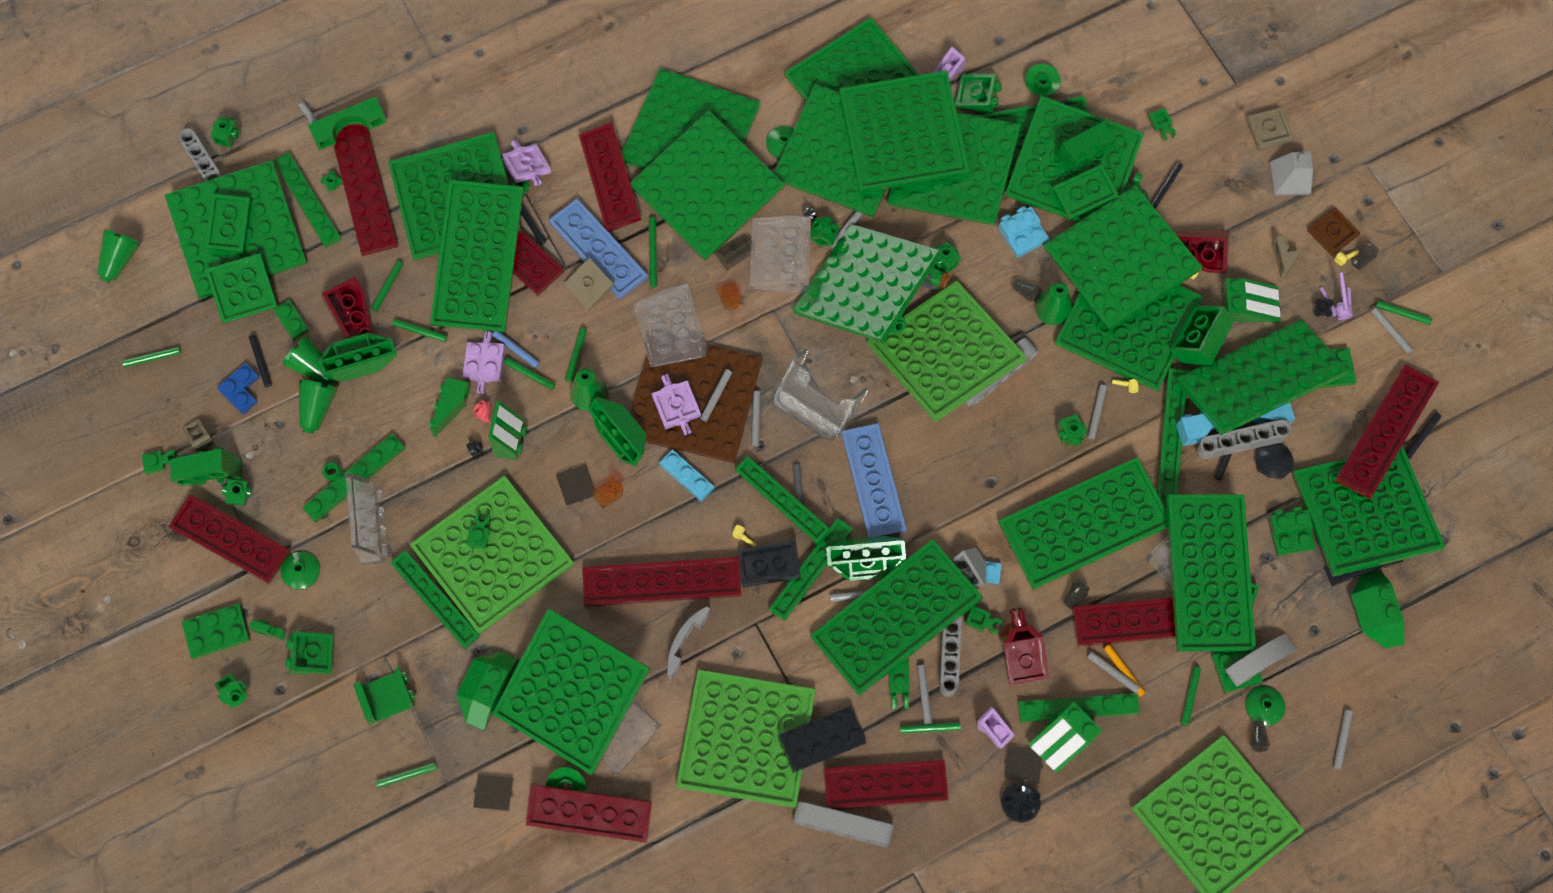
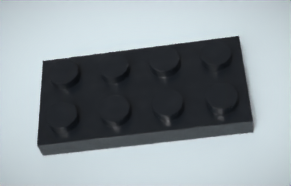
[777,706,866,773]

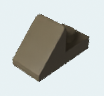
[1272,235,1302,277]
[182,419,214,452]

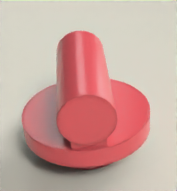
[474,400,491,422]

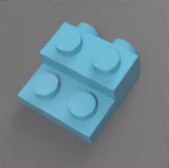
[998,207,1049,258]

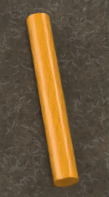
[1104,645,1146,697]

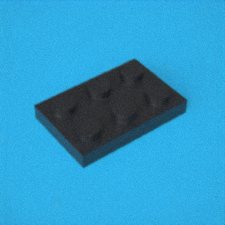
[738,540,801,588]

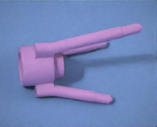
[1320,272,1353,320]

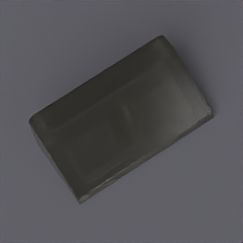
[714,234,757,270]

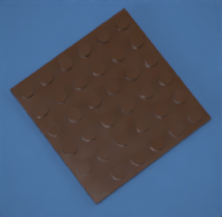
[630,332,763,464]

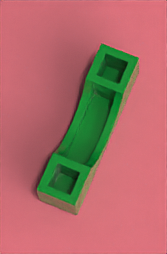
[308,97,387,151]

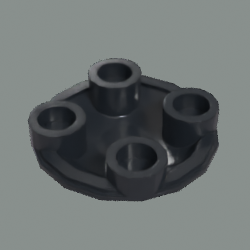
[1256,443,1294,479]
[1001,782,1041,823]

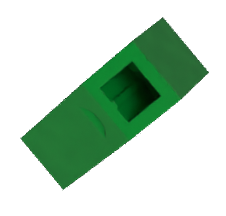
[429,378,470,437]

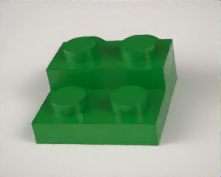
[955,74,1002,113]
[1268,507,1316,556]
[285,631,333,675]

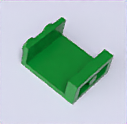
[353,667,416,725]

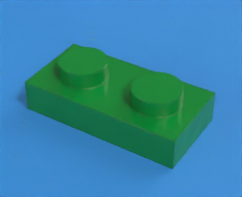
[273,300,310,341]

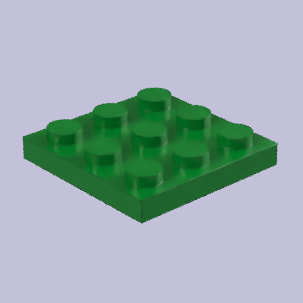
[205,253,278,324]

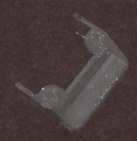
[774,348,868,441]

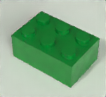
[1170,306,1235,365]

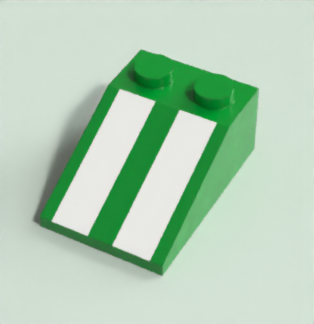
[1222,278,1281,322]
[488,401,527,460]
[1027,701,1103,773]

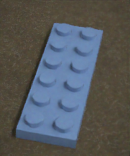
[548,199,648,300]
[841,423,907,537]

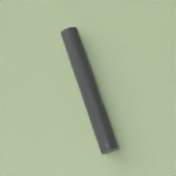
[793,464,803,505]

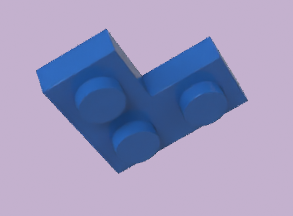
[217,363,259,415]

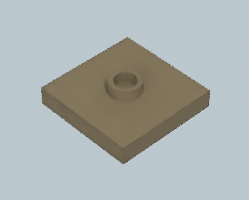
[1246,107,1294,150]
[564,258,615,311]

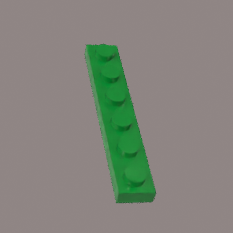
[273,152,341,248]
[302,434,405,523]
[734,456,831,545]
[769,518,853,622]
[390,550,480,650]
[1018,693,1140,723]

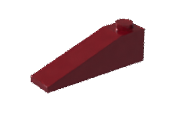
[1174,230,1230,273]
[321,276,372,339]

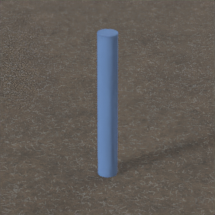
[492,331,540,368]

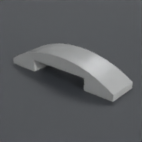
[667,607,711,681]
[1225,633,1297,687]

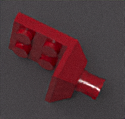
[998,607,1049,685]

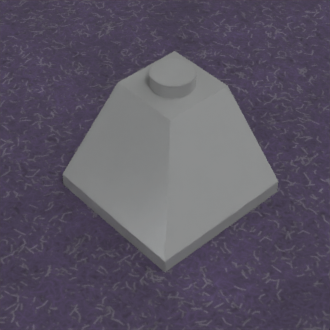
[1269,152,1313,196]
[951,547,986,589]

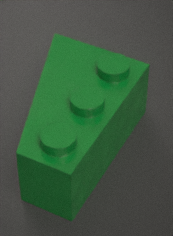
[1056,121,1117,173]
[170,447,242,486]

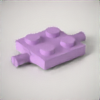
[502,140,550,186]
[462,331,505,394]
[651,374,701,435]

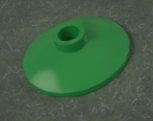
[1025,64,1061,97]
[766,126,794,159]
[280,552,320,590]
[1245,687,1286,726]
[545,767,586,791]

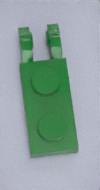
[889,658,910,709]

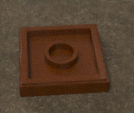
[1307,207,1361,257]

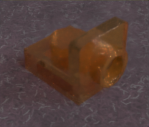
[717,282,742,310]
[592,475,623,509]

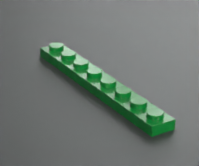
[1157,368,1188,511]

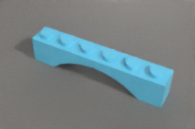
[1176,402,1295,446]

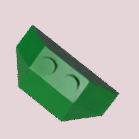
[318,333,397,382]
[588,397,646,466]
[826,536,906,581]
[1350,570,1405,649]
[456,651,519,731]

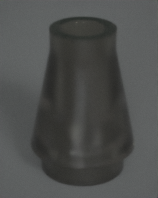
[1352,242,1379,270]
[1012,279,1042,302]
[1062,580,1090,610]
[1250,721,1270,752]

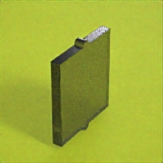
[556,464,596,506]
[1004,745,1043,784]
[473,774,513,811]

